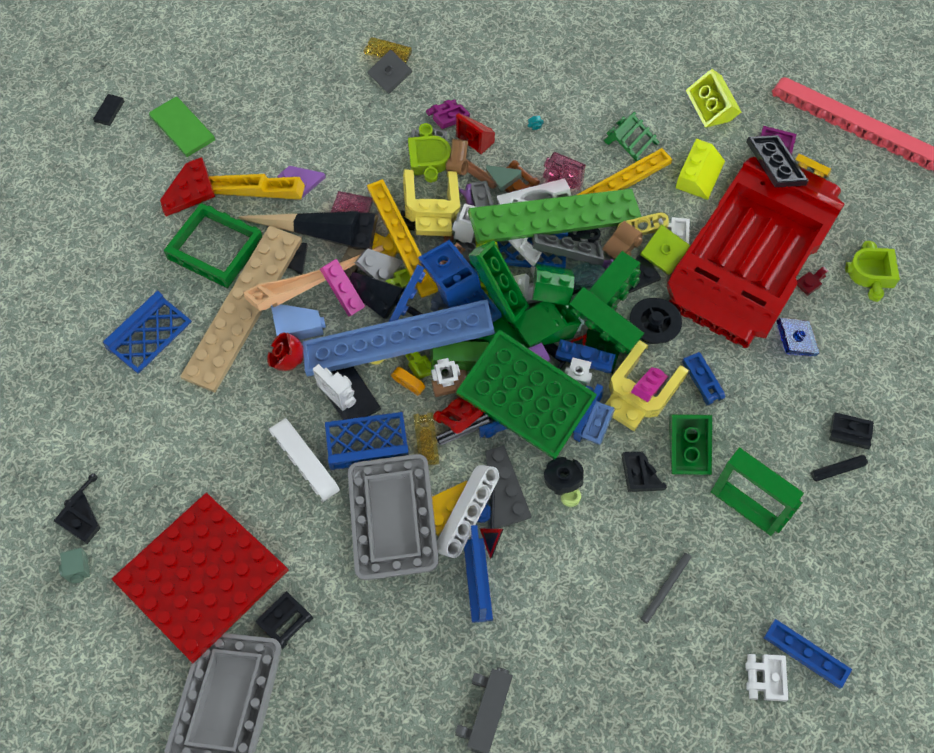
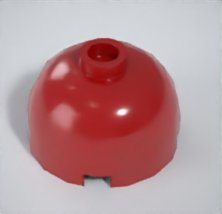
[267,332,304,371]

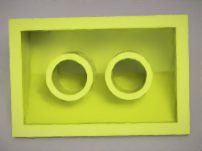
[686,69,742,128]
[675,138,725,200]

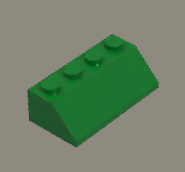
[468,240,529,323]
[568,286,644,355]

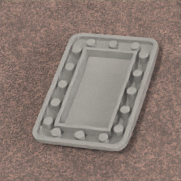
[348,454,439,580]
[165,633,281,753]

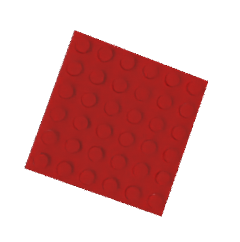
[111,492,289,663]

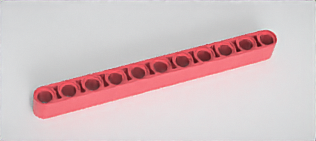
[772,77,934,171]

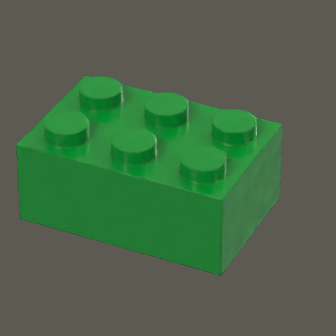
[589,251,641,311]

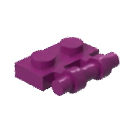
[426,99,470,129]

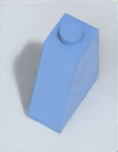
[271,304,326,340]

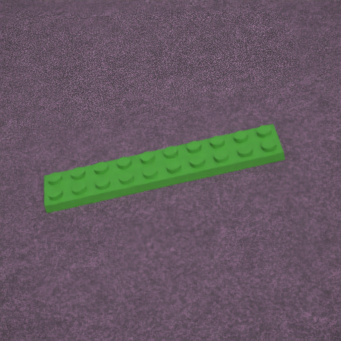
[468,189,642,244]

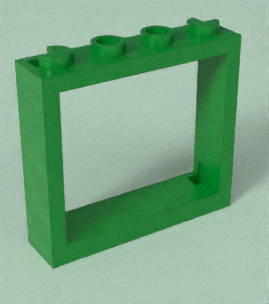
[164,203,263,288]
[711,447,804,536]

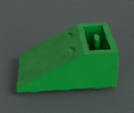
[511,302,581,348]

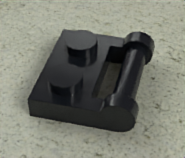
[255,591,313,650]

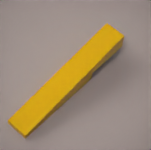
[209,174,305,200]

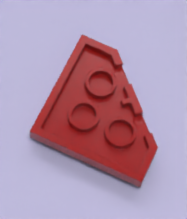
[160,157,215,217]

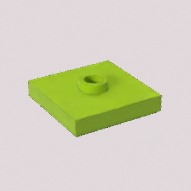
[640,225,691,275]

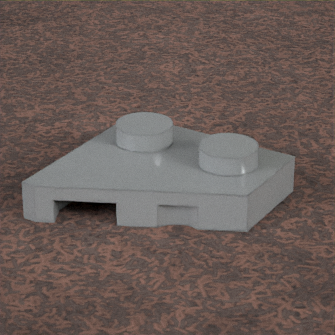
[354,248,403,282]

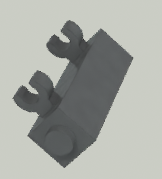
[455,667,513,753]

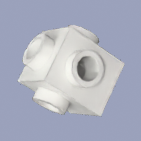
[431,358,460,387]
[565,358,592,386]

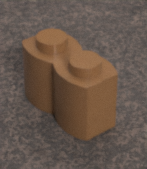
[603,221,643,260]

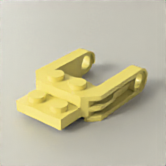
[403,169,460,236]
[605,340,689,431]

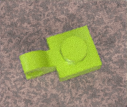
[385,268,411,288]
[405,352,432,379]

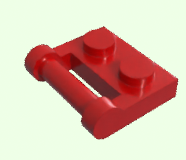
[433,397,483,434]

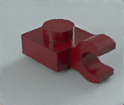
[797,266,829,296]

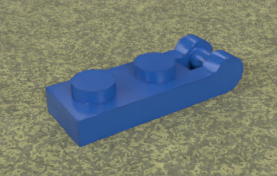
[682,352,725,405]

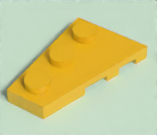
[432,480,468,536]

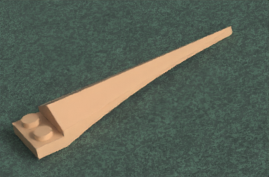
[243,246,383,311]

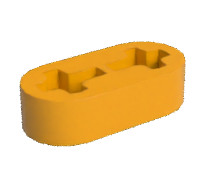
[391,367,426,396]

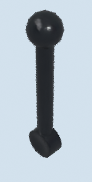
[64,473,98,506]

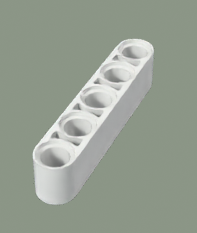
[269,418,340,502]
[437,465,499,558]

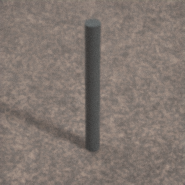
[641,553,692,624]

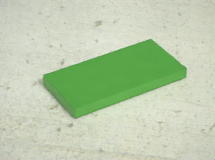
[149,96,215,157]

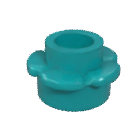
[528,116,544,130]

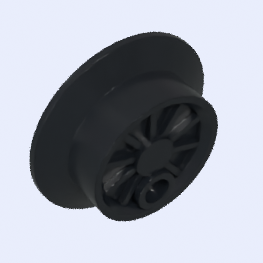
[629,298,682,344]

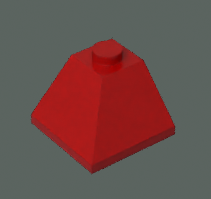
[456,113,495,154]

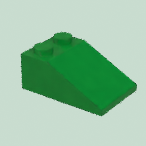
[532,263,574,306]
[669,414,712,475]

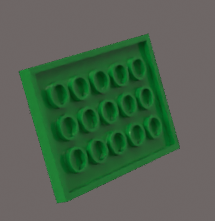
[455,329,597,460]

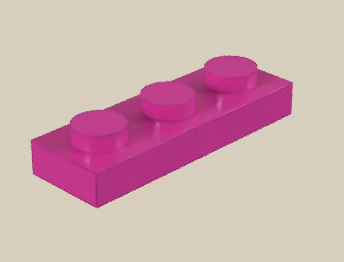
[320,259,366,317]
[631,367,668,402]

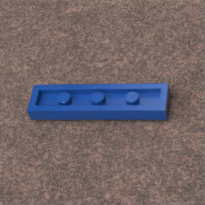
[389,264,426,322]
[763,619,852,689]

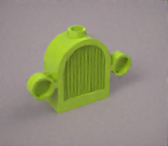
[408,123,451,183]
[845,241,900,302]

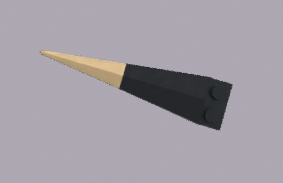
[239,211,378,250]

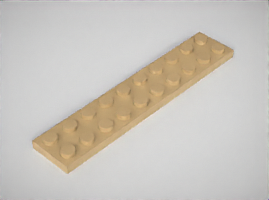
[180,225,302,392]

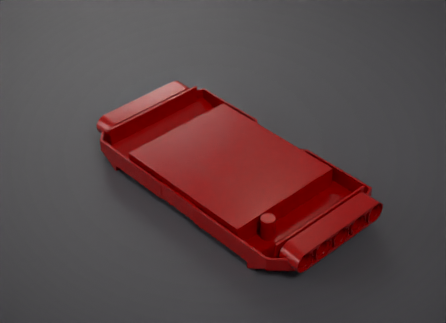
[666,157,845,348]

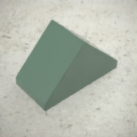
[486,165,522,192]

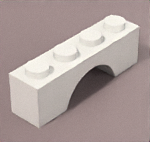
[497,178,571,205]

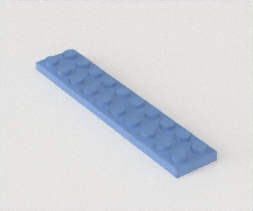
[302,299,495,377]

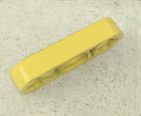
[617,212,669,235]

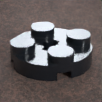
[544,457,584,495]

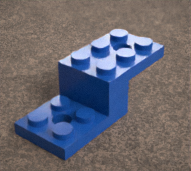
[418,240,502,322]

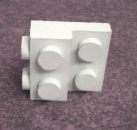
[313,364,356,411]

